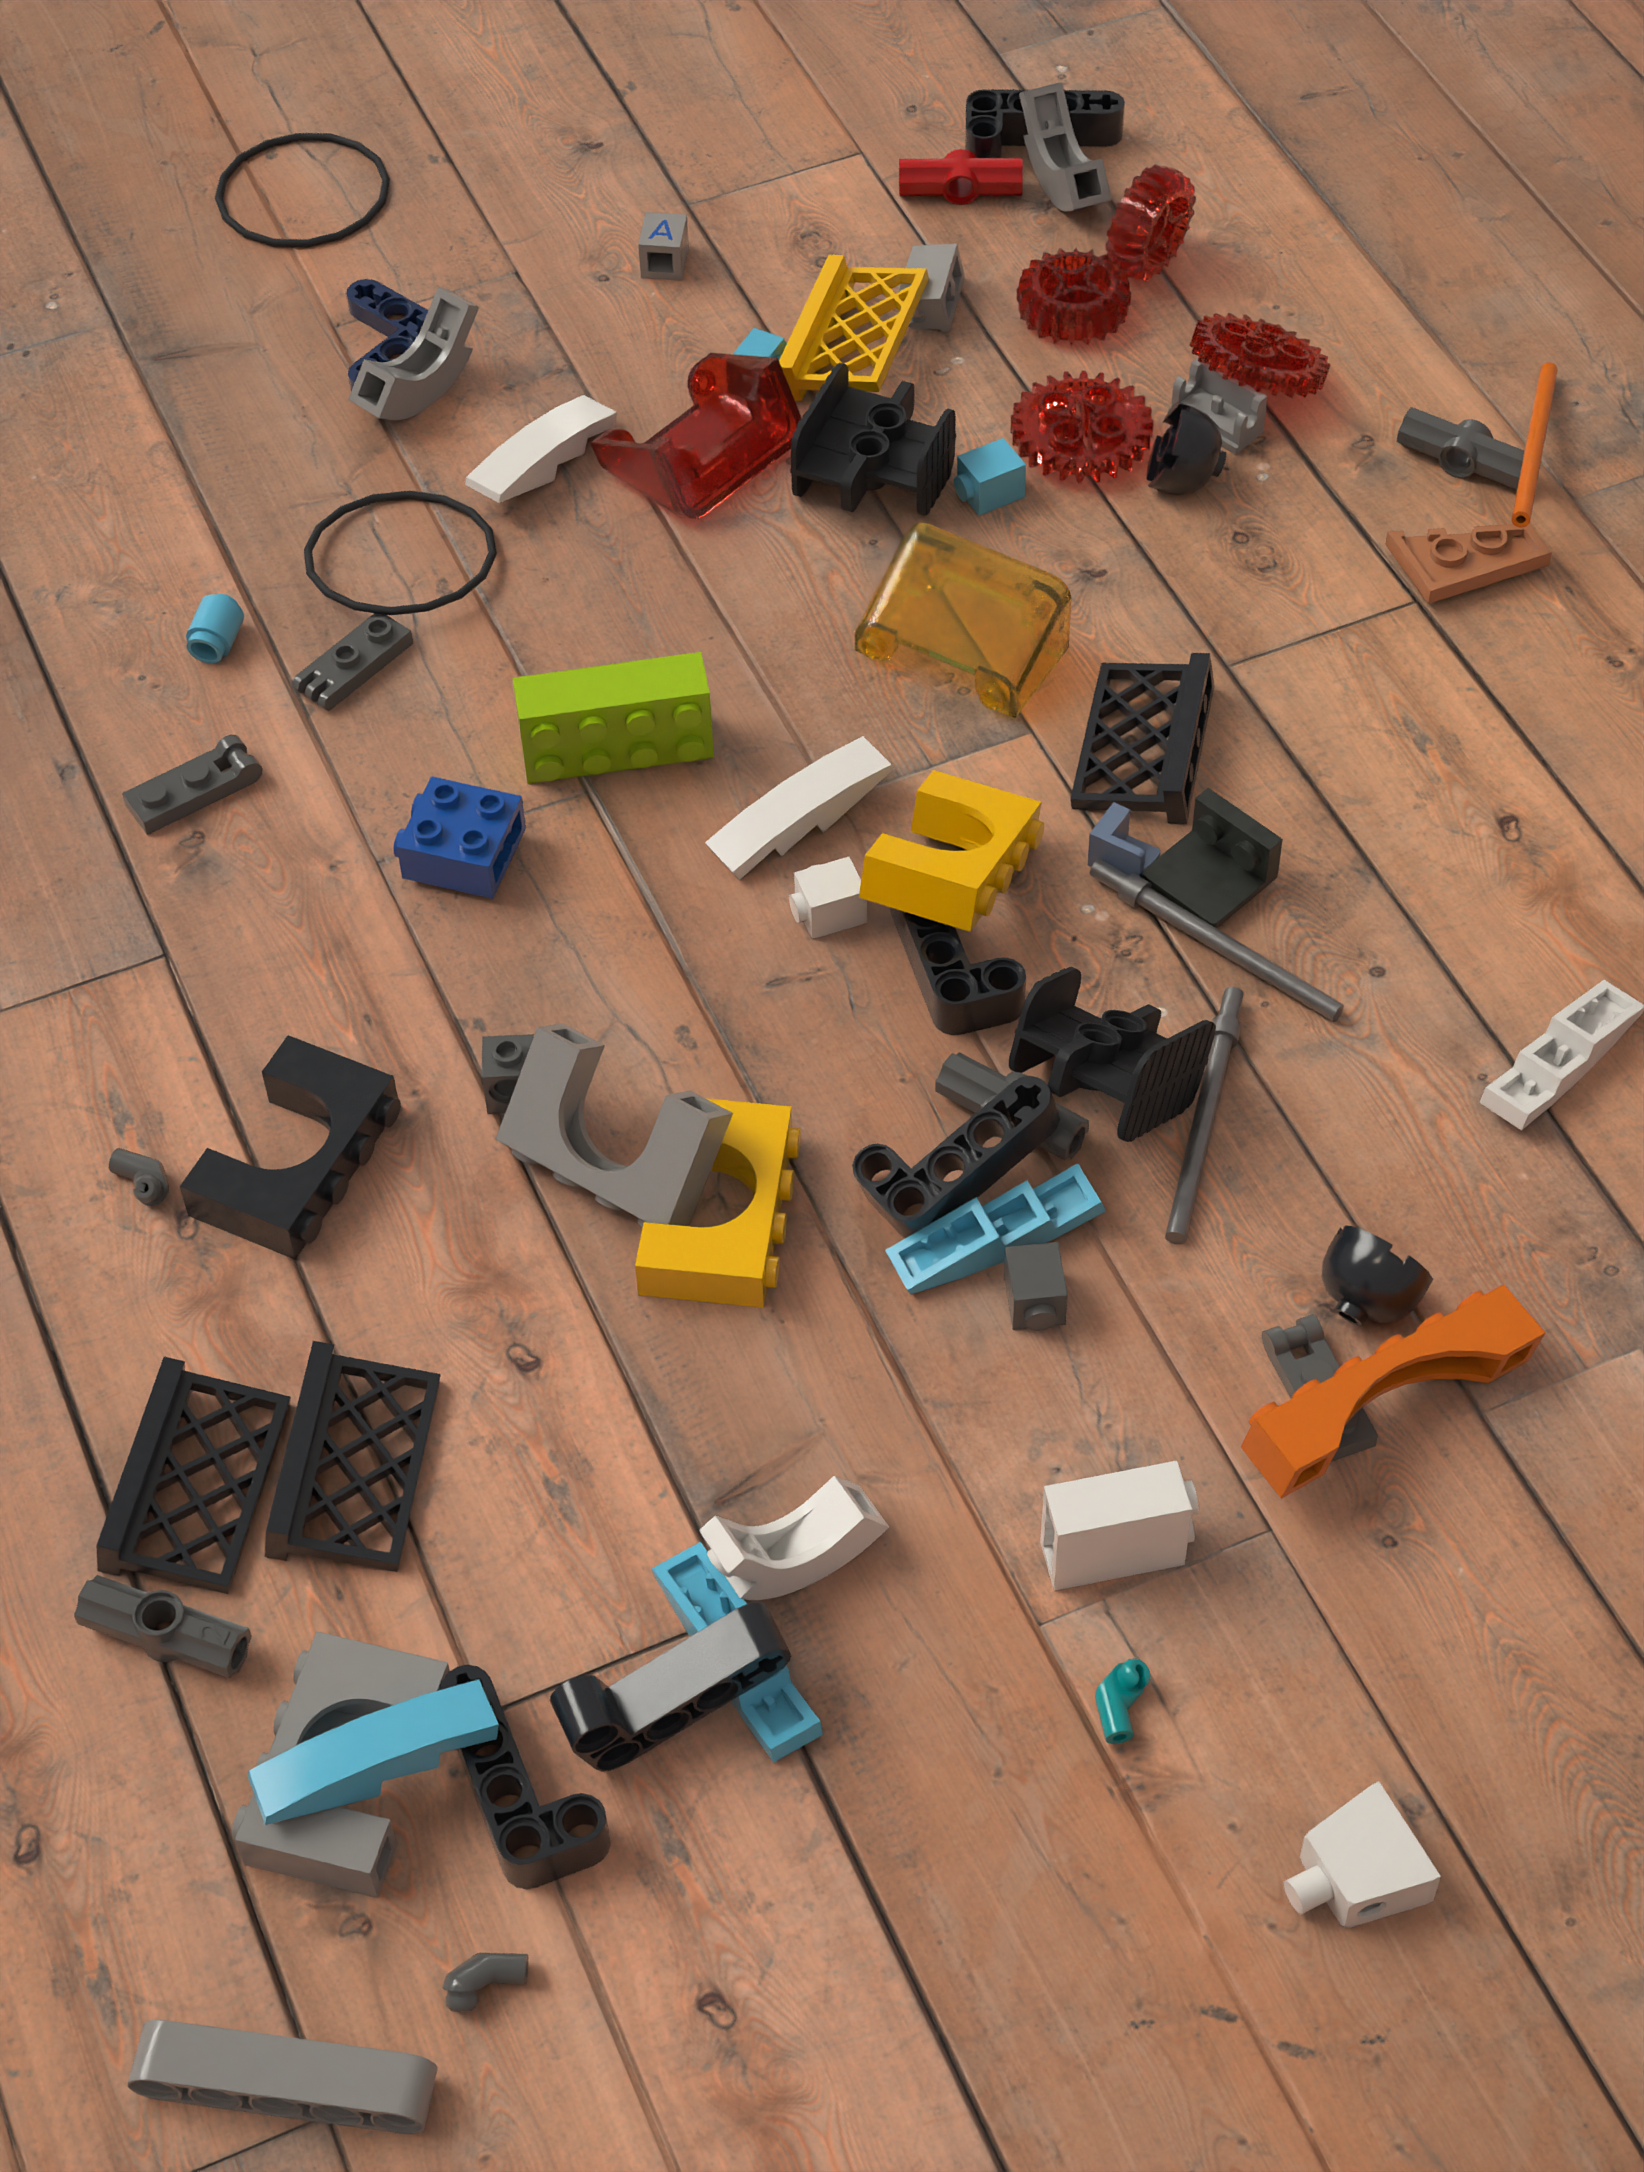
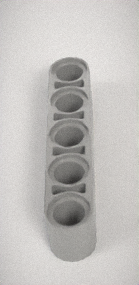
[128,2020,438,2134]

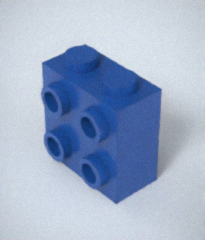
[394,776,526,899]

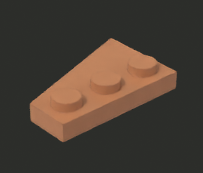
[1385,523,1552,604]

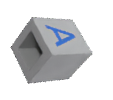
[638,212,689,280]

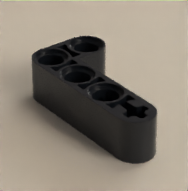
[965,89,1125,158]
[889,907,1026,1035]
[852,1076,1060,1238]
[550,1602,791,1772]
[440,1665,611,1889]

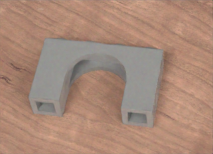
[496,1023,733,1227]
[232,1631,450,1898]

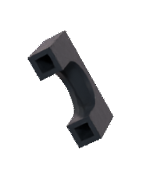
[179,1035,401,1260]

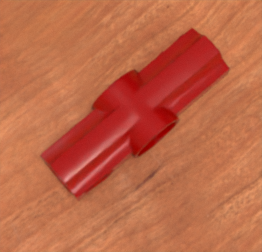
[899,149,1023,205]

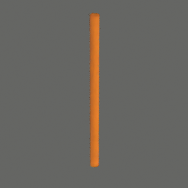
[1512,362,1558,528]

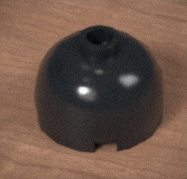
[1146,402,1227,495]
[1321,1225,1434,1326]

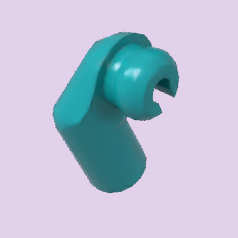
[1095,1658,1151,1744]

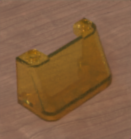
[854,523,1072,718]

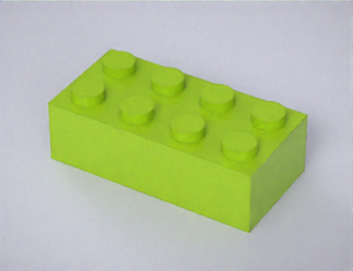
[512,652,714,784]

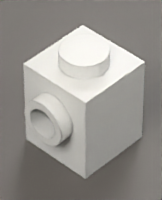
[789,857,867,939]

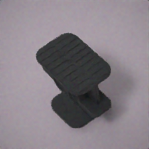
[790,363,956,516]
[1009,966,1216,1142]

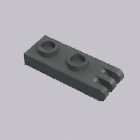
[292,613,413,711]

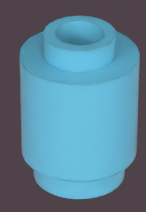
[186,594,244,664]

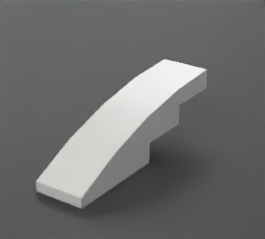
[465,395,617,503]
[705,736,894,880]
[1479,980,1644,1130]

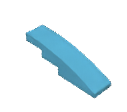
[885,1163,1106,1295]
[652,1542,823,1763]
[248,1679,499,1825]

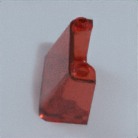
[590,353,802,519]

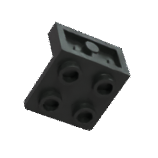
[1142,788,1283,928]

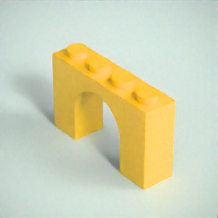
[859,770,1045,932]
[635,1098,801,1308]

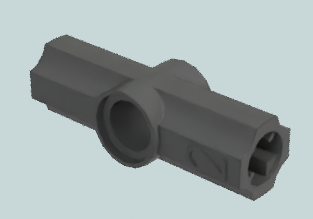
[1396,407,1524,489]
[935,1052,1089,1160]
[74,1575,252,1678]

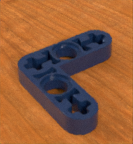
[346,279,429,391]

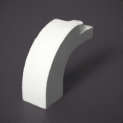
[699,1476,889,1600]

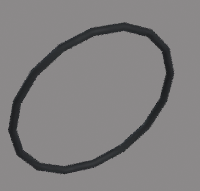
[215,133,390,247]
[304,490,497,616]

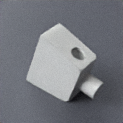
[1284,1781,1441,1928]

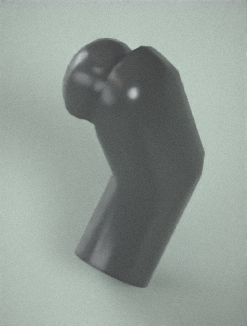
[109,1148,169,1206]
[443,1953,529,2012]

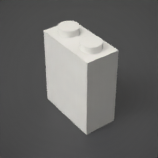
[1040,1461,1199,1591]

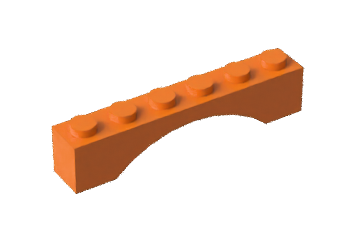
[1241,1284,1545,1499]

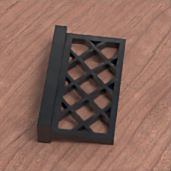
[1070,653,1215,824]
[265,1341,441,1572]
[96,1356,291,1594]

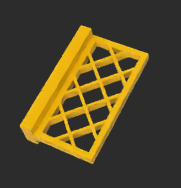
[776,255,929,401]

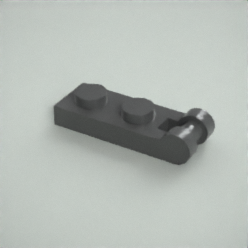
[122,735,263,835]
[1262,1314,1378,1462]

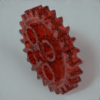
[1189,313,1331,398]
[1010,370,1154,484]

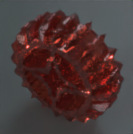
[1105,164,1196,281]
[1016,247,1132,346]

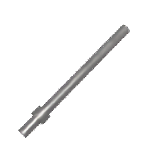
[1090,859,1344,1022]
[1165,987,1244,1244]

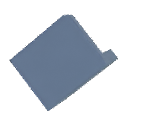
[1087,802,1161,878]

